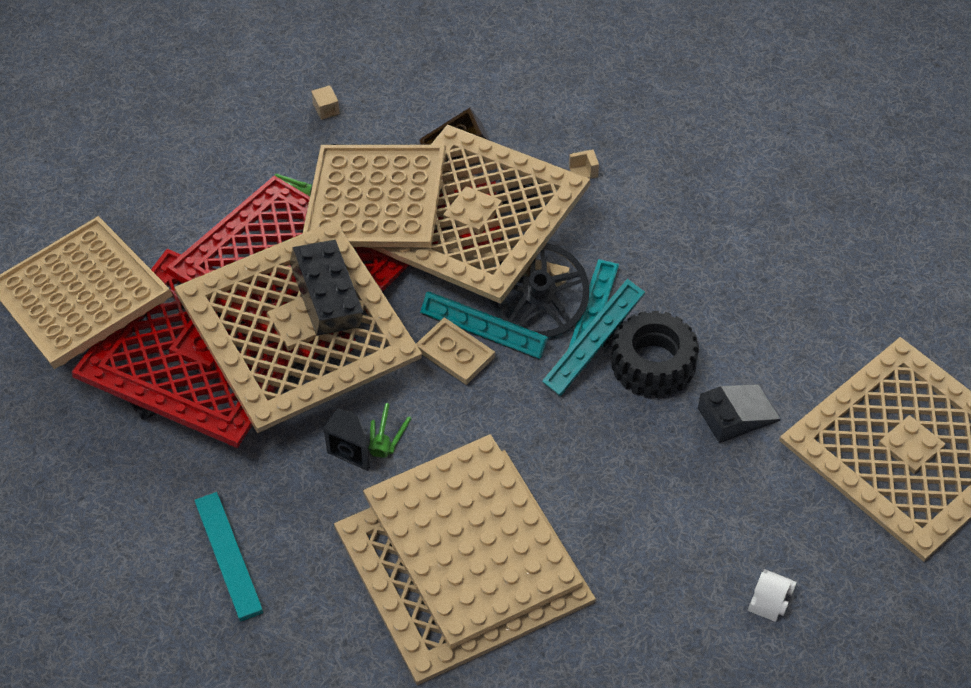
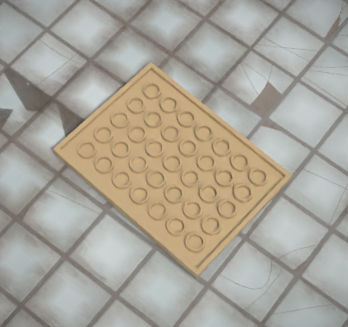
[0,216,173,369]
[363,434,583,649]

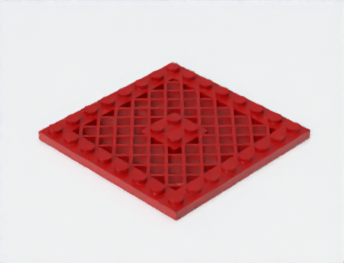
[166,176,409,359]
[72,249,293,448]

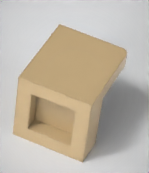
[311,86,340,120]
[569,150,599,179]

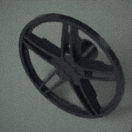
[489,243,590,338]

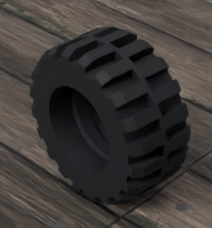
[611,311,699,398]

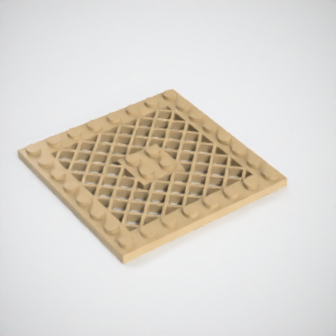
[369,125,591,304]
[175,220,422,433]
[779,337,971,562]
[334,450,596,685]

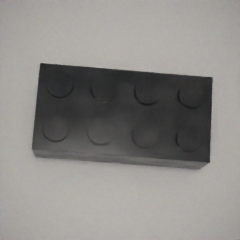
[290,239,363,336]

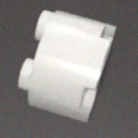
[748,569,797,622]

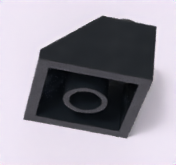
[324,408,370,471]

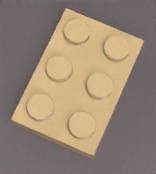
[416,317,495,385]

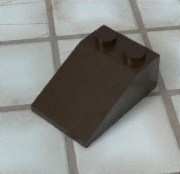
[419,107,490,162]

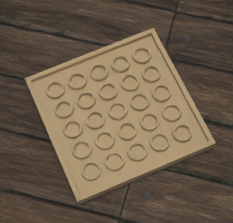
[303,145,446,247]

